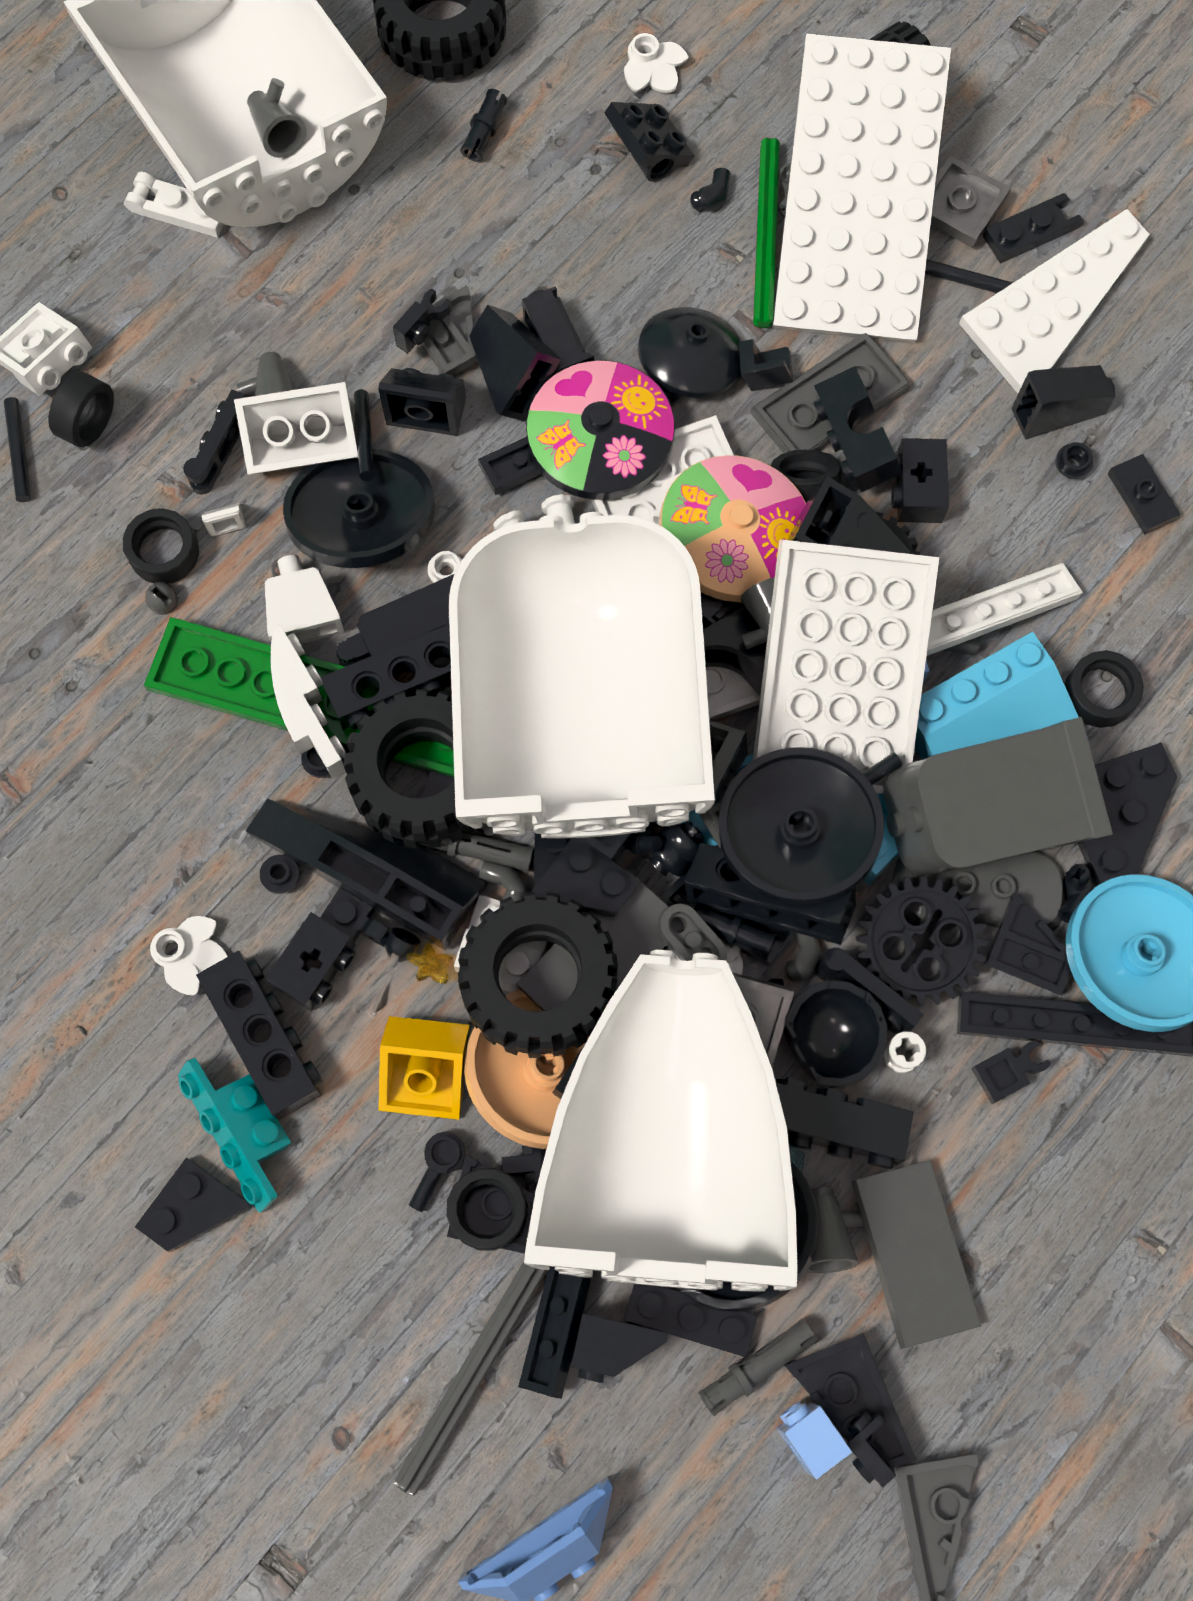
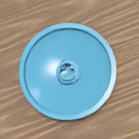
[1066,875,1193,1032]

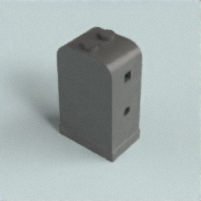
[884,717,1113,875]

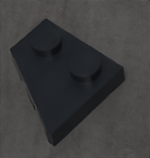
[135,1157,252,1252]

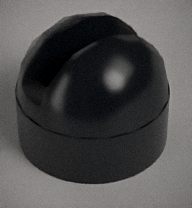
[385,927,421,962]

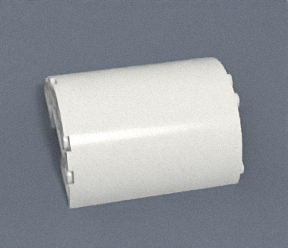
[64,0,387,227]

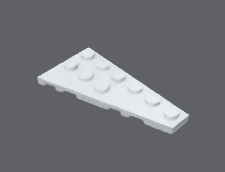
[959,209,1150,393]

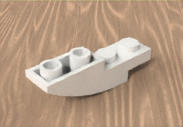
[271,625,346,779]

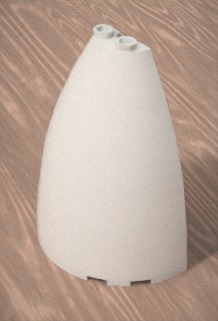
[524,950,797,1291]

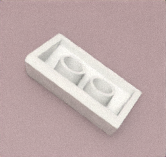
[234,382,358,475]

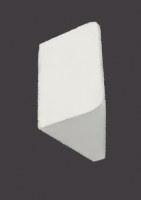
[201,503,246,537]

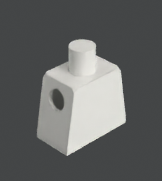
[265,555,345,644]

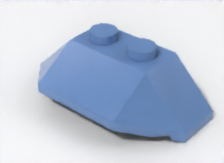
[458,1477,613,1601]

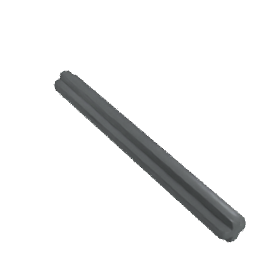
[395,1262,546,1496]

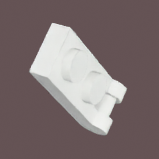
[124,172,224,238]

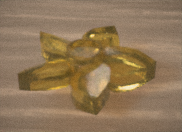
[406,942,453,984]

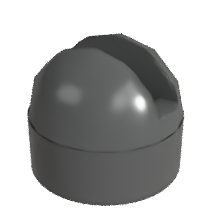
[145,582,178,615]

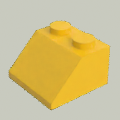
[378,1016,469,1120]

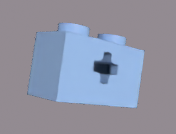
[776,1401,852,1479]

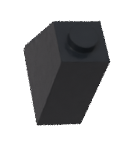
[469,305,561,421]
[1011,365,1116,440]

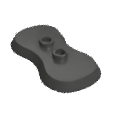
[893,850,1067,931]

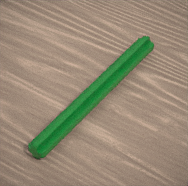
[753,137,780,328]

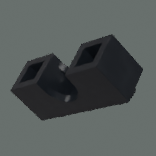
[813,366,903,493]

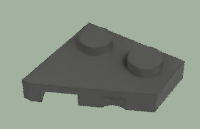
[422,285,477,376]

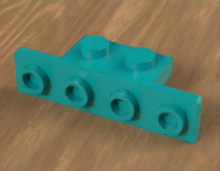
[178,1058,291,1213]

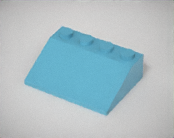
[914,632,1088,759]

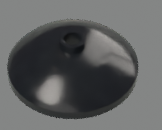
[638,307,742,398]

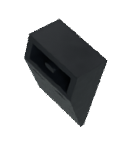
[787,476,911,554]

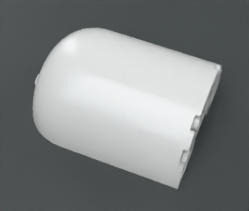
[449,512,715,838]

